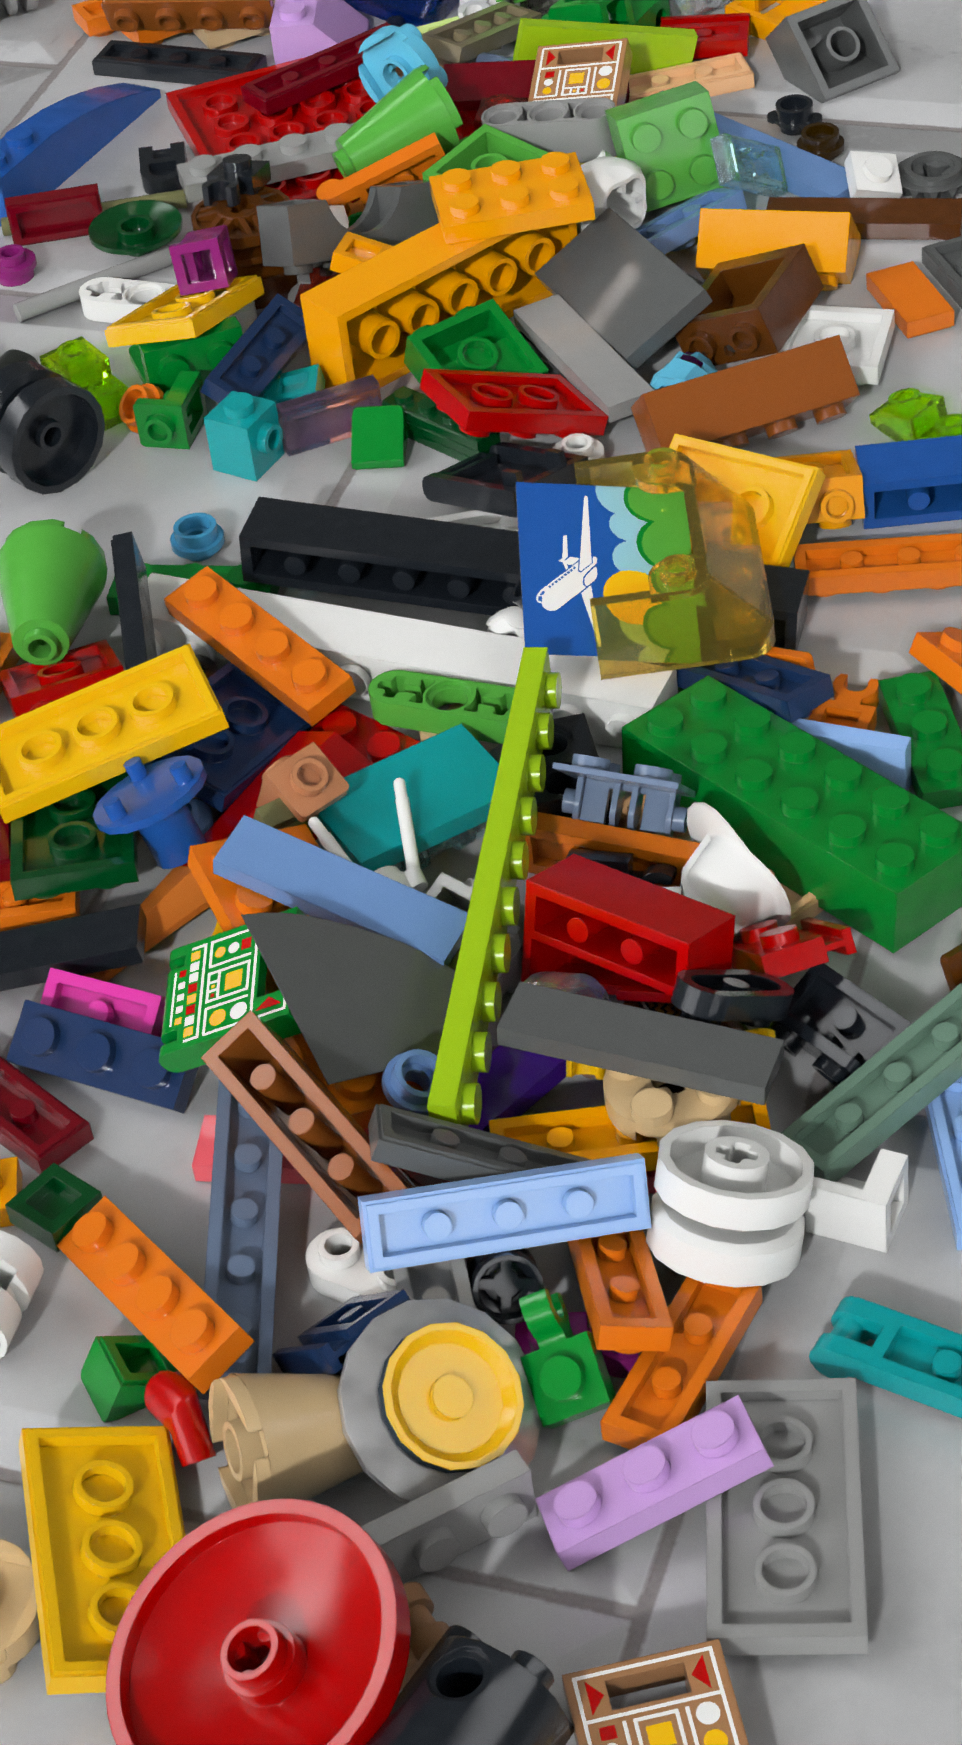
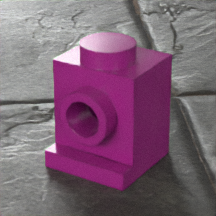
[169,225,238,296]

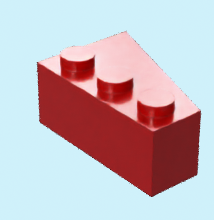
[521,854,736,1003]

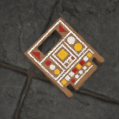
[528,38,633,107]
[562,1639,749,1745]

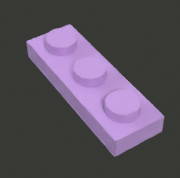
[535,1395,774,1571]

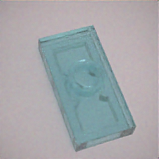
[710,133,788,197]

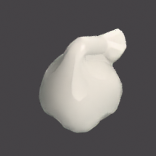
[576,150,647,234]

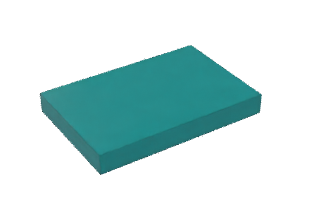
[318,724,499,871]

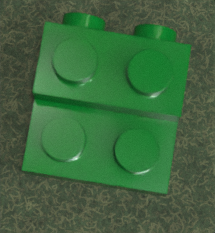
[404,299,549,383]

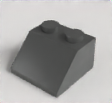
[765,0,900,103]

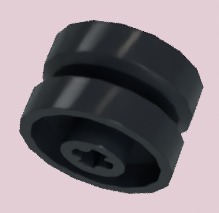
[0,360,105,495]

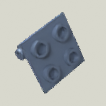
[552,754,696,837]

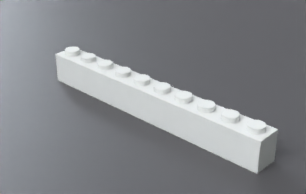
[148,573,678,749]

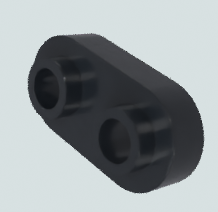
[671,969,794,1028]

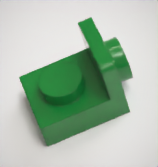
[133,370,208,449]

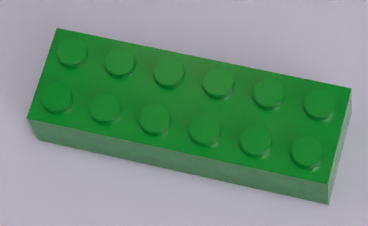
[622,675,962,953]

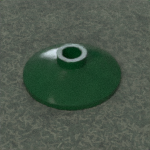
[88,200,183,257]

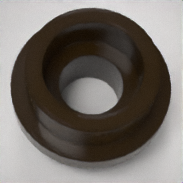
[797,122,844,161]

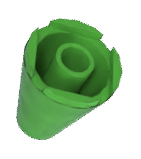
[332,64,467,178]
[0,519,108,665]

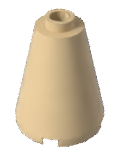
[208,1373,363,1509]

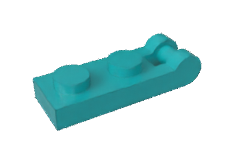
[809,1296,962,1418]

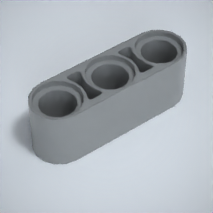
[481,97,617,163]

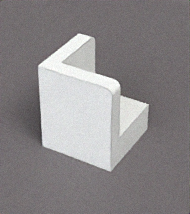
[805,1148,909,1253]

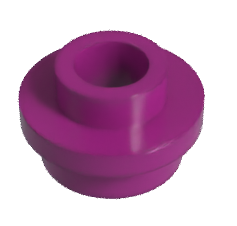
[0,244,37,287]

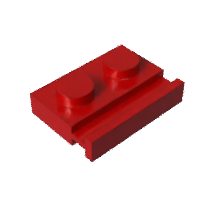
[660,13,751,61]
[731,917,857,978]

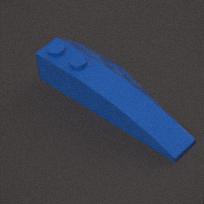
[0,82,161,226]

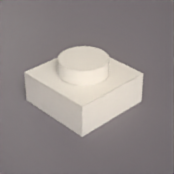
[844,151,903,198]

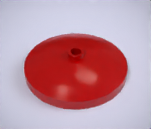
[105,1499,411,1745]

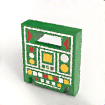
[159,907,305,1073]

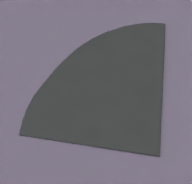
[241,912,503,1085]

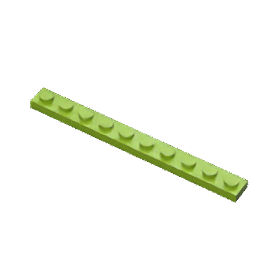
[427,647,562,1127]

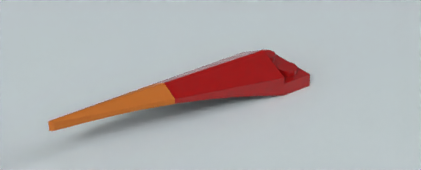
[82,704,420,982]

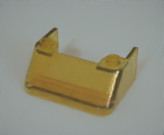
[574,447,776,680]

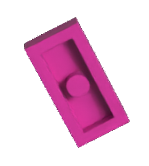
[40,967,166,1037]

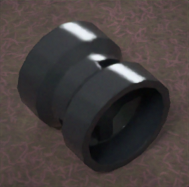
[466,1248,544,1325]

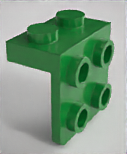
[129,316,243,394]

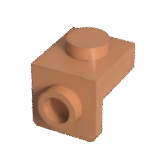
[256,742,349,822]

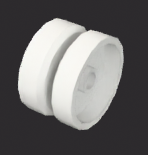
[646,1120,814,1288]

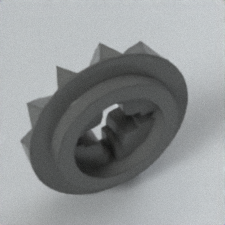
[898,151,962,198]

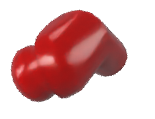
[144,1370,217,1467]

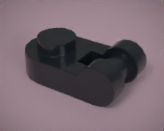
[139,141,188,194]

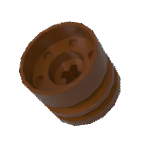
[191,186,298,310]

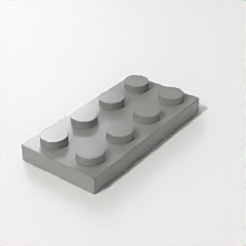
[706,1378,869,1656]

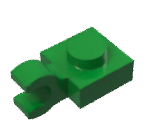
[519,1288,616,1429]

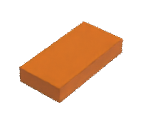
[866,261,954,339]

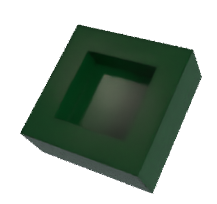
[5,1163,103,1253]

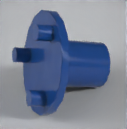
[93,755,207,869]

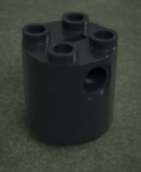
[365,1625,574,1745]

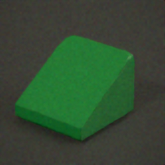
[351,405,408,470]
[81,1335,178,1422]

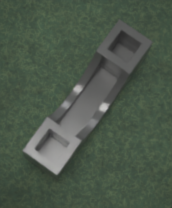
[256,180,439,275]

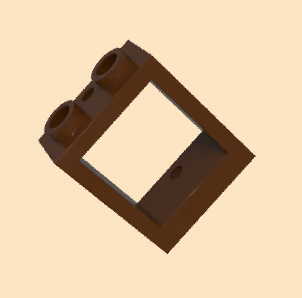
[675,243,824,366]

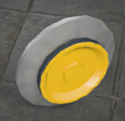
[337,1298,542,1503]

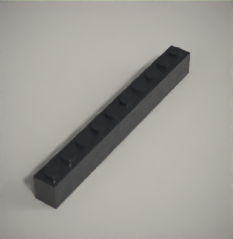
[239,497,810,653]

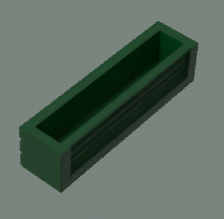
[381,386,501,461]

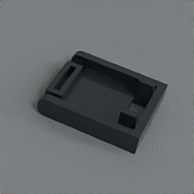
[422,442,591,518]

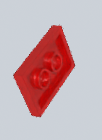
[419,368,608,439]

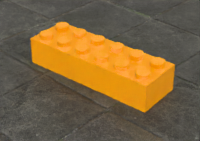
[300,223,577,404]

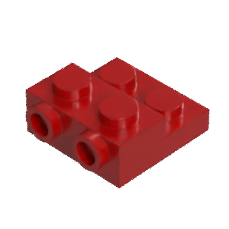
[0,639,124,718]

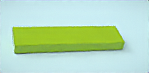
[513,18,698,75]

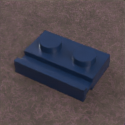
[272,1289,410,1374]

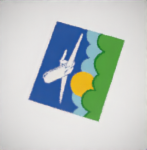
[515,482,701,661]

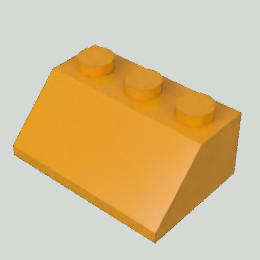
[695,208,861,291]

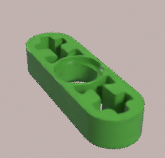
[368,670,515,744]

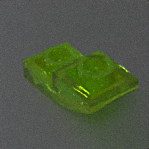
[39,336,129,431]
[869,388,962,442]

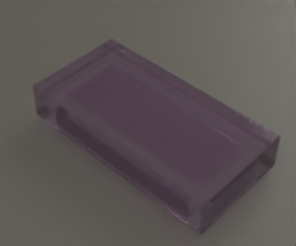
[276,374,382,456]

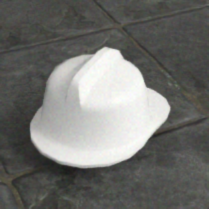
[680,802,791,939]

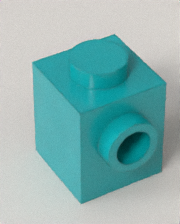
[203,391,285,482]

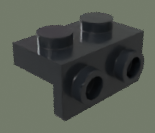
[768,963,912,1087]

